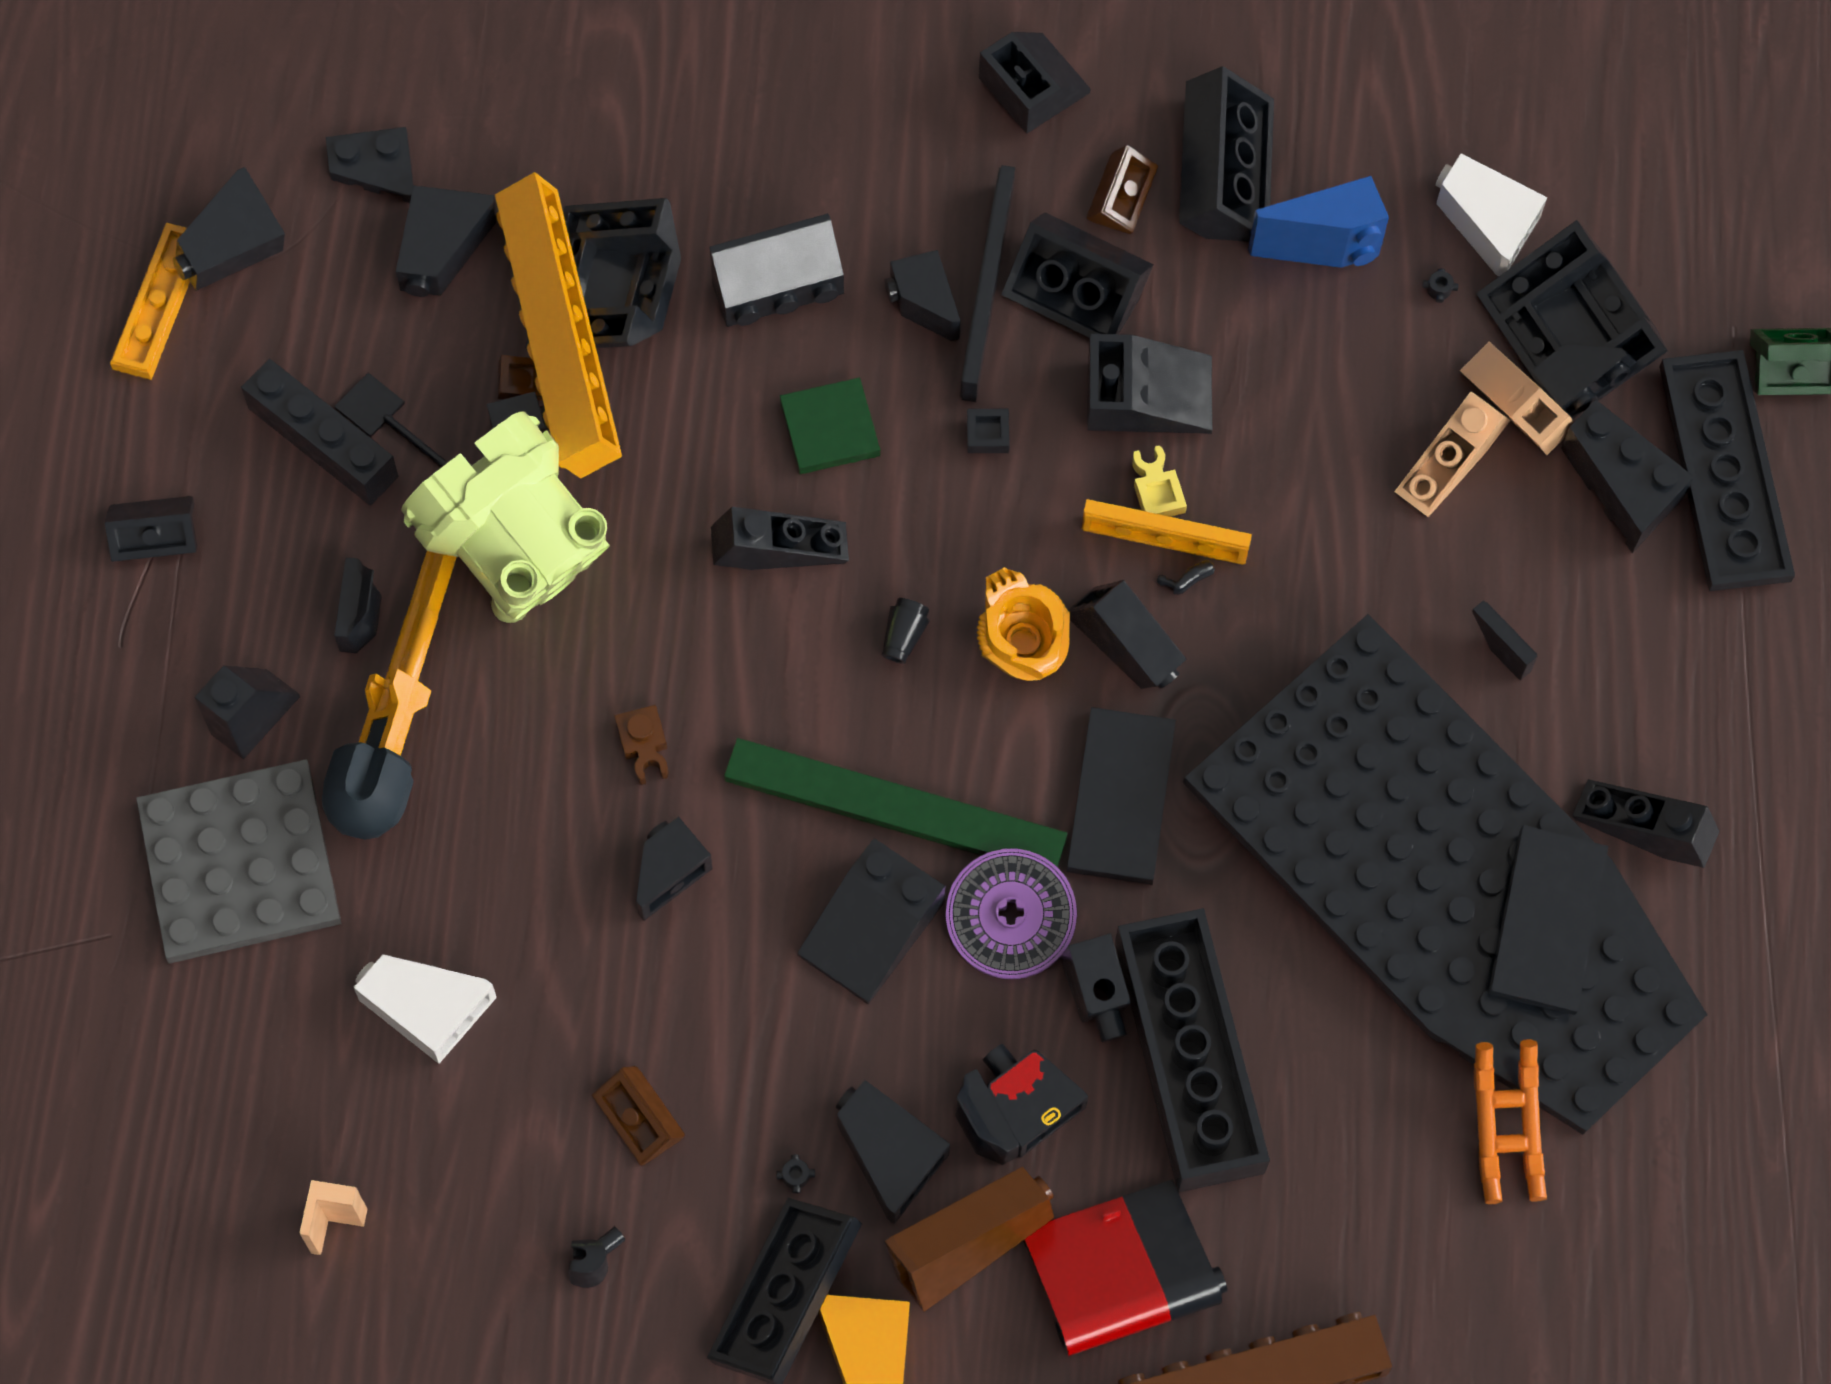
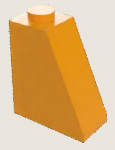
[818,1295,910,1384]

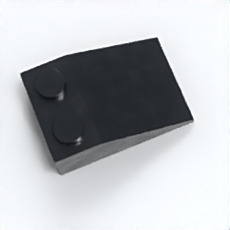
[797,838,946,1005]

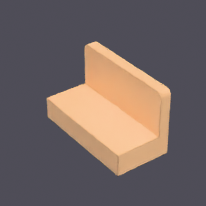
[300,1180,367,1255]

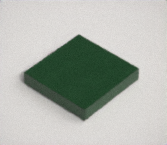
[780,377,881,474]

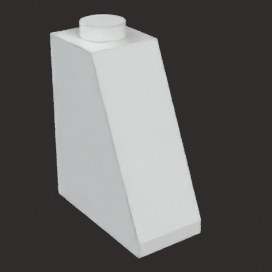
[1435,154,1547,276]
[354,955,497,1064]

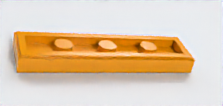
[110,223,190,380]
[1081,499,1252,565]

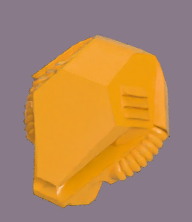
[977,567,1070,681]

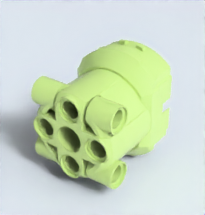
[401,411,610,623]

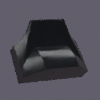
[334,558,382,653]
[955,1069,1020,1165]

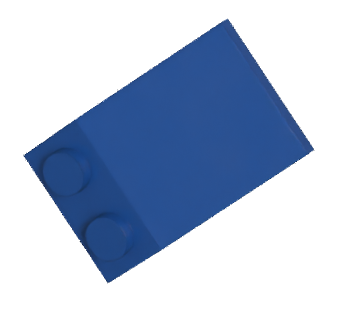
[1248,176,1389,268]

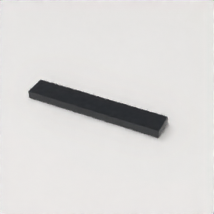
[960,165,1015,402]

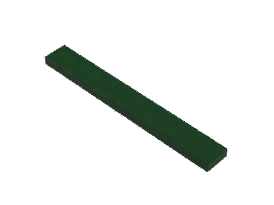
[724,738,1068,868]

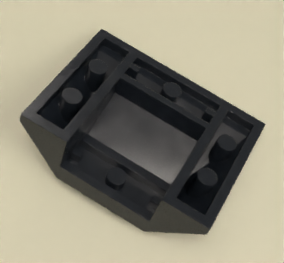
[525,198,681,349]
[1476,220,1668,419]

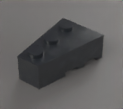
[1561,400,1694,553]

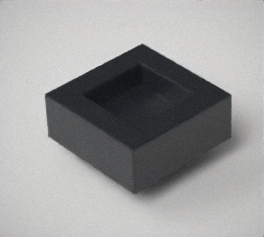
[967,408,1010,453]

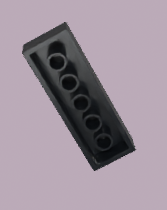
[1115,908,1270,1193]

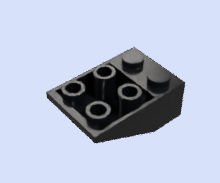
[1087,334,1212,434]

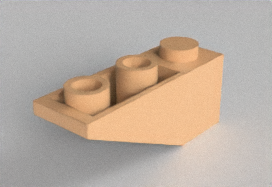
[1460,341,1574,455]
[1394,391,1511,517]

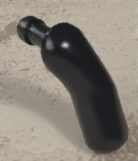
[1157,560,1215,595]

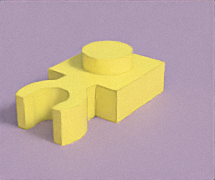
[1132,445,1187,517]

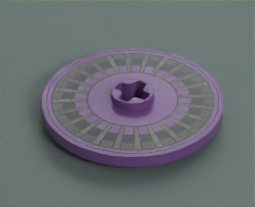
[946,849,1077,979]

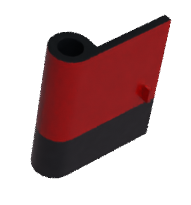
[1024,1179,1227,1356]

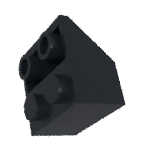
[979,32,1091,134]

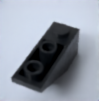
[711,507,849,570]
[1572,779,1720,868]

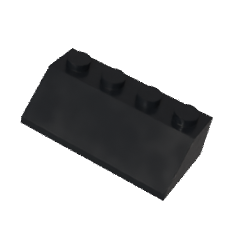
[1179,66,1274,242]

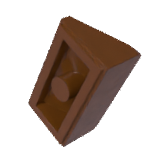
[1086,145,1158,234]
[592,1066,685,1166]

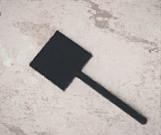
[334,373,448,467]

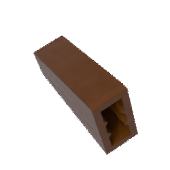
[885,1166,1054,1312]

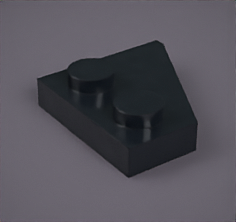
[326,127,414,203]

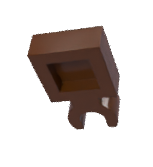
[614,704,668,785]

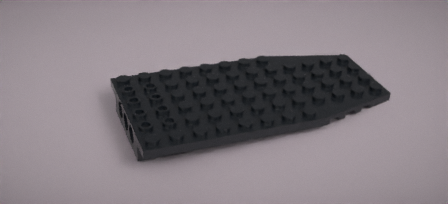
[1183,614,1707,1135]

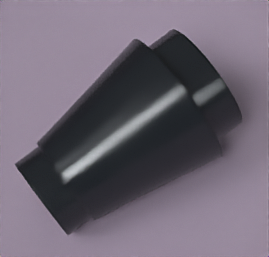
[881,598,930,664]

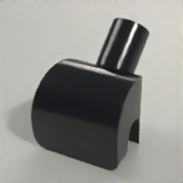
[568,1226,625,1288]

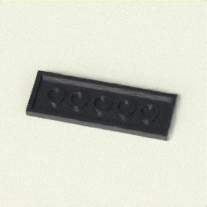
[1659,350,1795,591]

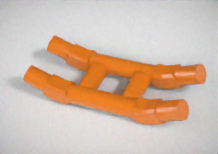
[1474,1039,1547,1204]

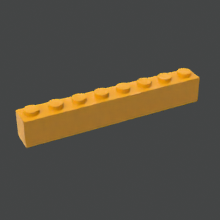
[495,172,622,479]

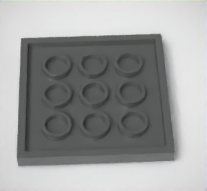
[136,759,342,964]

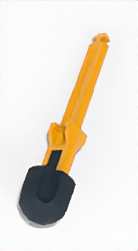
[322,551,457,840]

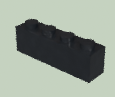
[241,358,399,506]

